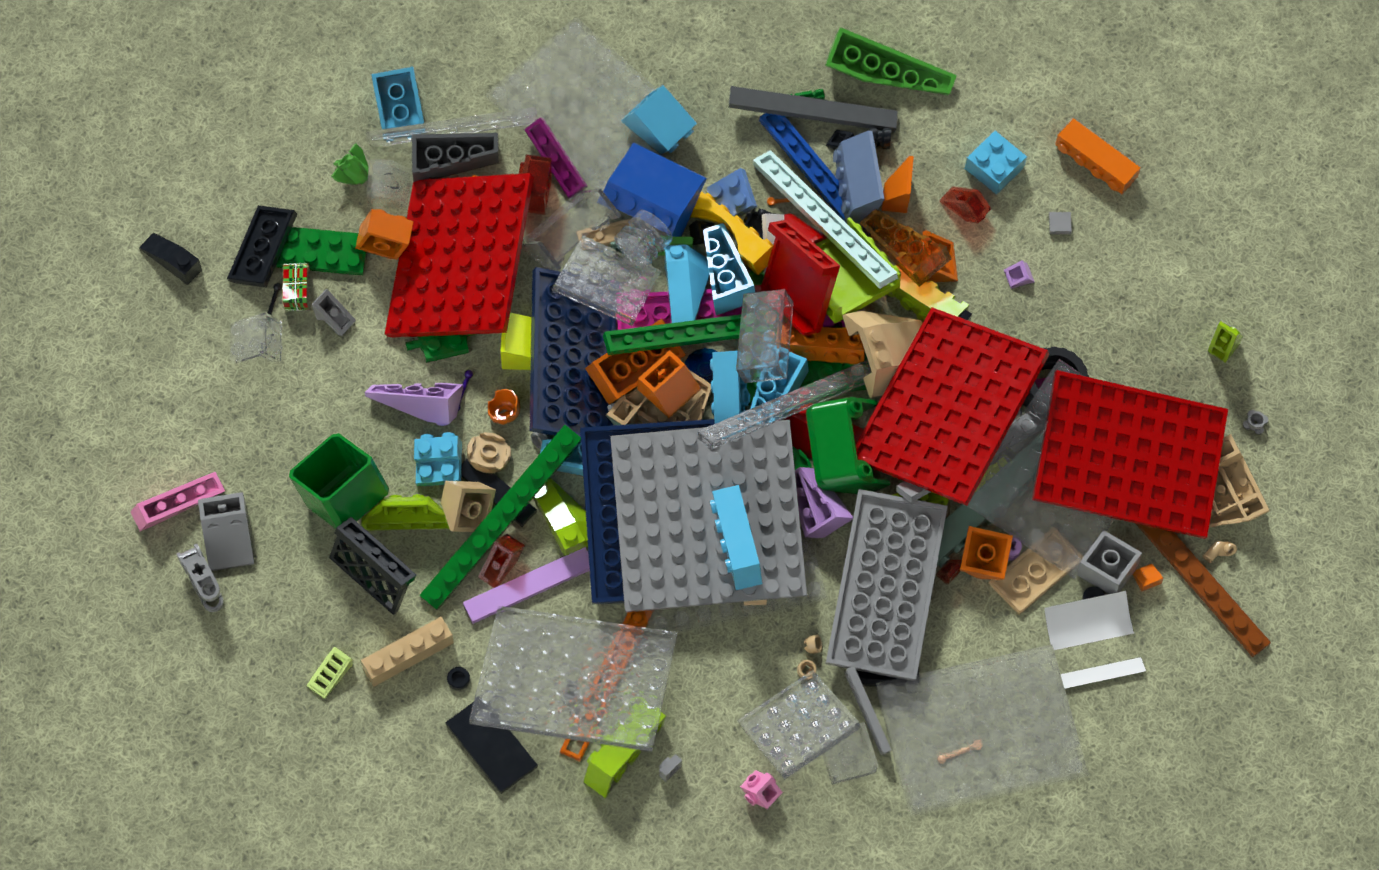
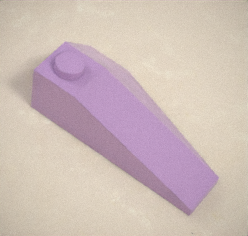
[365,383,463,426]

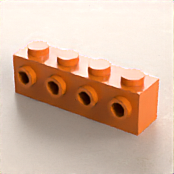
[1055,118,1141,194]
[776,324,865,365]

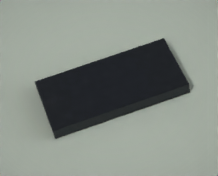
[227,205,297,288]
[445,696,538,794]

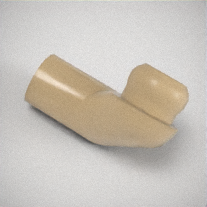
[1203,541,1237,563]

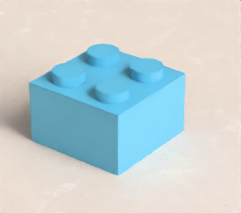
[965,131,1027,195]

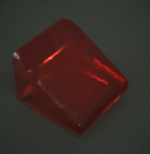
[936,559,962,585]

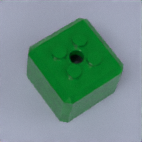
[289,433,389,529]

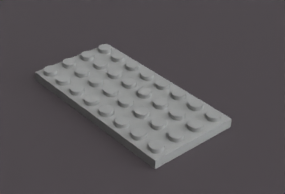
[826,489,947,681]

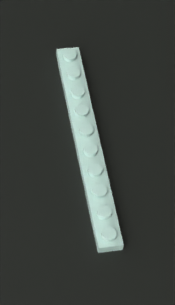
[753,150,898,288]

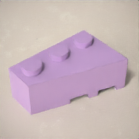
[795,467,853,538]

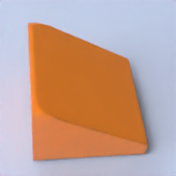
[1133,563,1163,592]

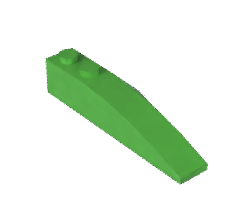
[825,27,957,95]

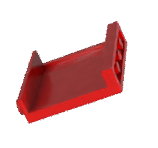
[754,220,840,336]

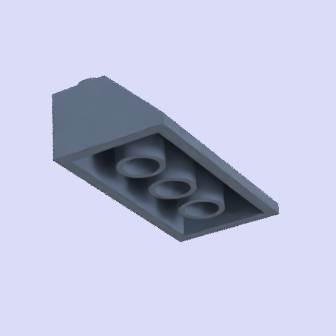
[833,130,884,225]

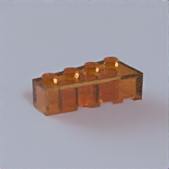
[860,209,952,287]

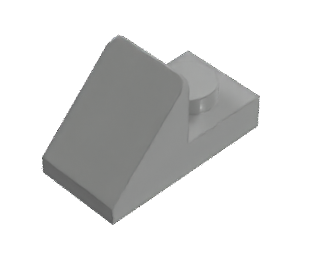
[311,289,356,336]

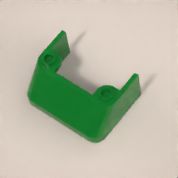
[806,397,890,495]

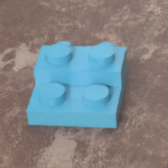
[414,432,462,486]

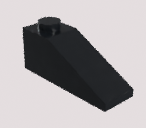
[139,233,202,285]

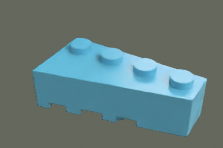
[703,223,756,316]
[710,351,752,426]

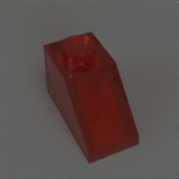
[939,186,991,223]
[478,534,525,588]

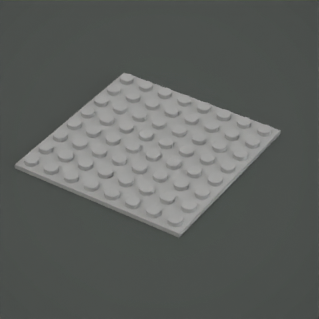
[610,420,807,612]

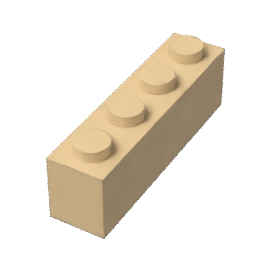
[361,617,454,687]

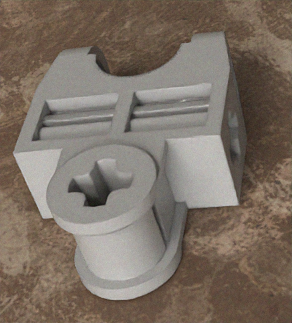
[176,544,224,612]

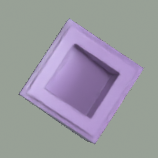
[1004,260,1035,289]

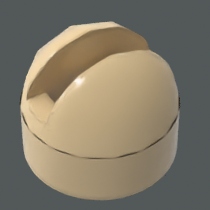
[804,635,822,654]
[797,660,816,679]

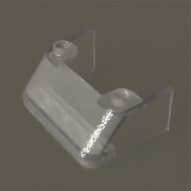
[522,188,622,271]

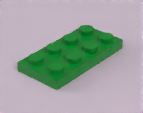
[277,227,367,276]

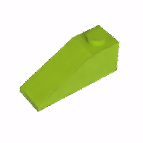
[1208,321,1243,363]

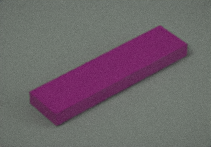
[524,117,588,199]

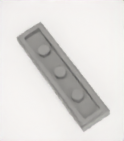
[844,666,891,756]

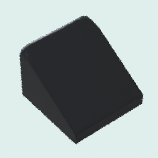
[826,129,855,150]
[689,220,714,245]

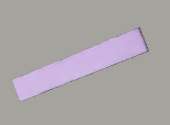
[463,547,590,624]

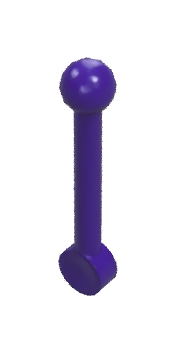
[458,370,473,411]

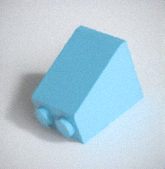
[621,85,697,155]

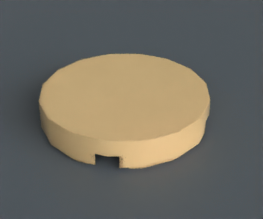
[467,432,511,473]

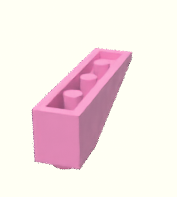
[130,472,225,531]

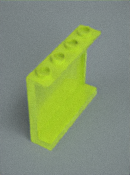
[816,217,901,323]

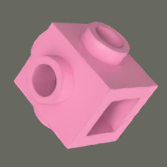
[740,770,783,809]

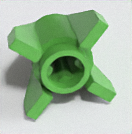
[331,144,370,185]

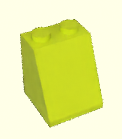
[501,313,532,370]

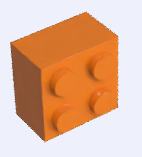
[355,209,413,260]

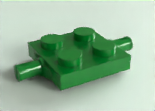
[405,334,477,363]

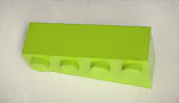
[583,700,666,798]

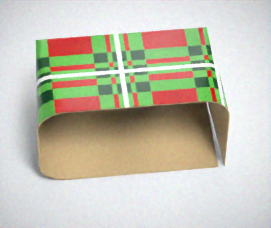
[282,263,310,311]

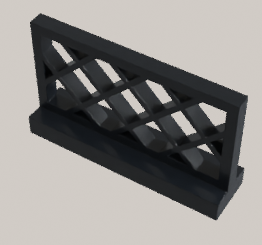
[329,517,416,615]

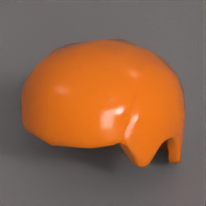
[488,389,520,425]

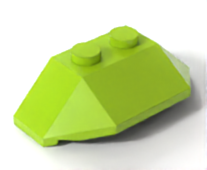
[361,494,450,530]

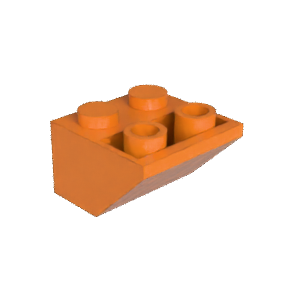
[638,350,701,418]

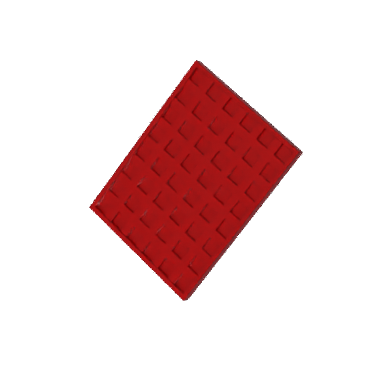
[384,173,534,338]
[855,307,1049,506]
[1032,370,1228,539]

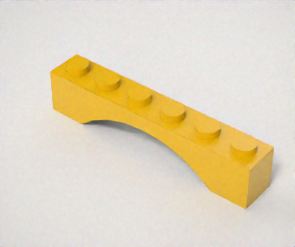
[690,191,773,275]

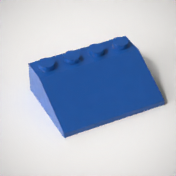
[599,143,707,237]

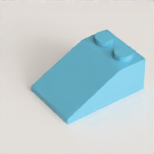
[371,67,425,138]

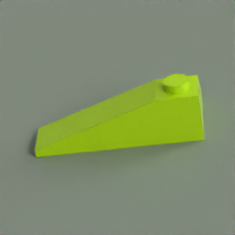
[534,478,588,556]

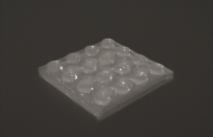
[552,235,661,326]
[737,670,861,780]

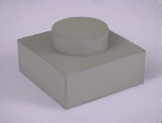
[659,754,682,782]

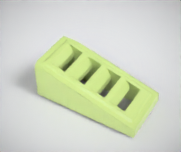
[307,647,353,699]

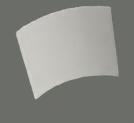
[1045,591,1146,688]

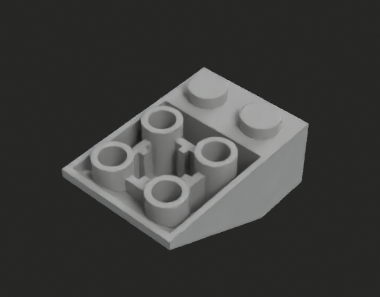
[198,492,254,571]

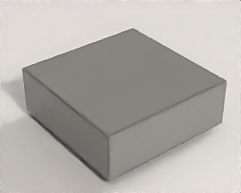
[1048,212,1072,234]

